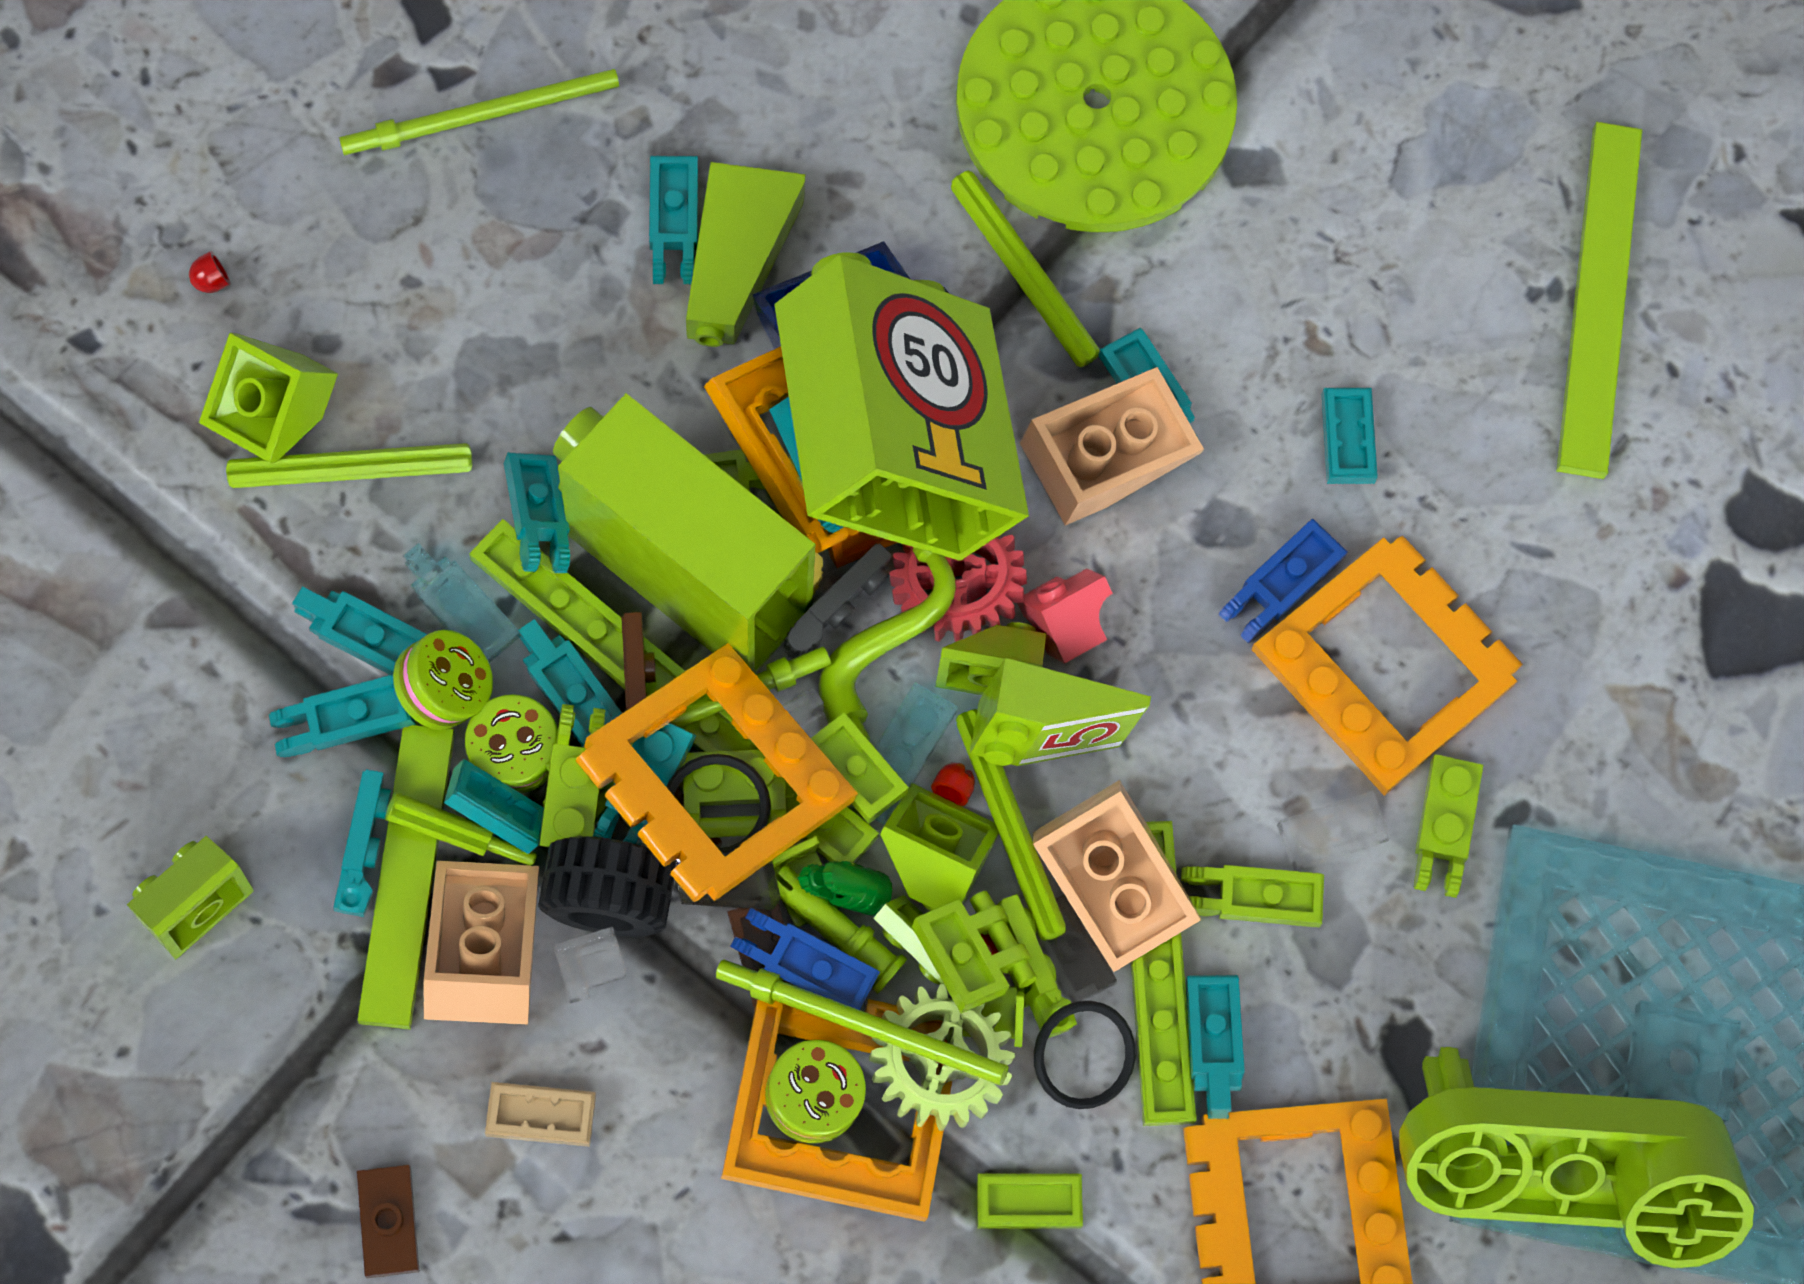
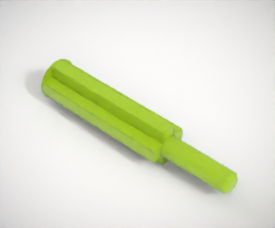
[385,792,537,866]

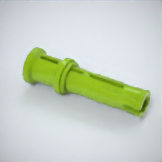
[766,863,907,994]

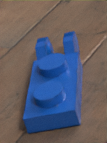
[1219,519,1348,644]
[730,908,880,1010]

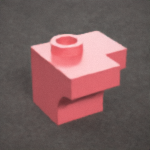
[1017,569,1113,663]

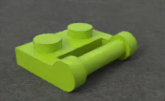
[683,750,787,838]

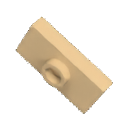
[485,1082,596,1147]

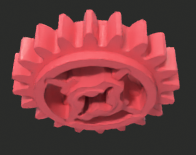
[889,535,1027,642]

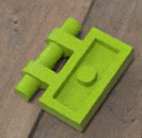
[911,891,1037,1013]

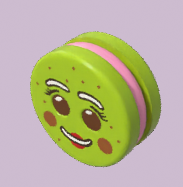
[393,630,493,730]
[465,694,558,793]
[765,1040,866,1143]

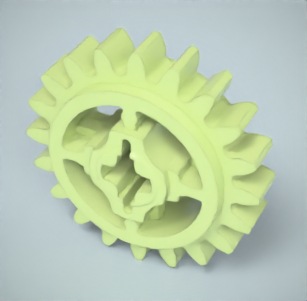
[869,984,1015,1131]

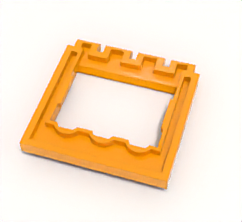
[704,346,860,553]
[1251,535,1523,796]
[576,643,858,902]
[720,981,953,1222]
[1183,1099,1413,1284]

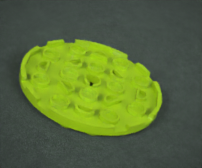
[956,0,1237,232]

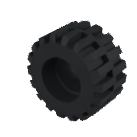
[538,836,676,937]

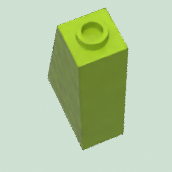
[686,162,806,347]

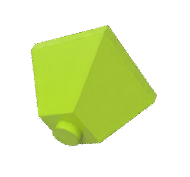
[199,332,338,463]
[935,622,1046,695]
[880,783,999,911]

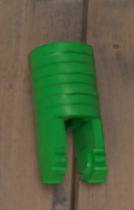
[797,861,893,916]

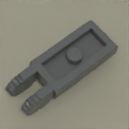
[783,543,892,659]

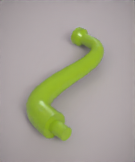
[818,547,956,740]

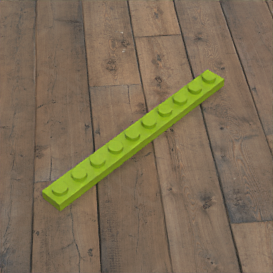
[469,519,879,864]

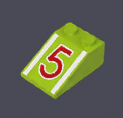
[970,658,1151,766]

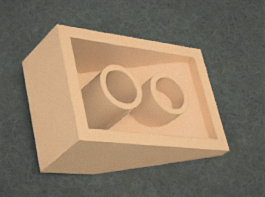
[1020,367,1204,526]
[1033,780,1201,972]
[424,861,539,1025]

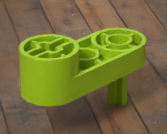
[1399,1047,1754,1268]

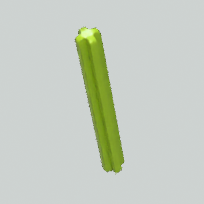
[951,170,1099,367]
[226,443,473,488]
[956,709,1066,941]

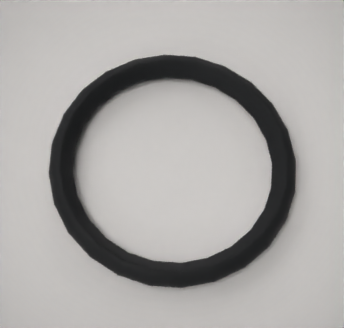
[666,754,771,856]
[1033,1000,1136,1109]

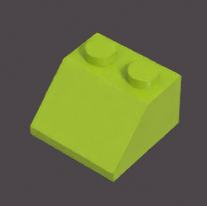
[126,836,254,960]

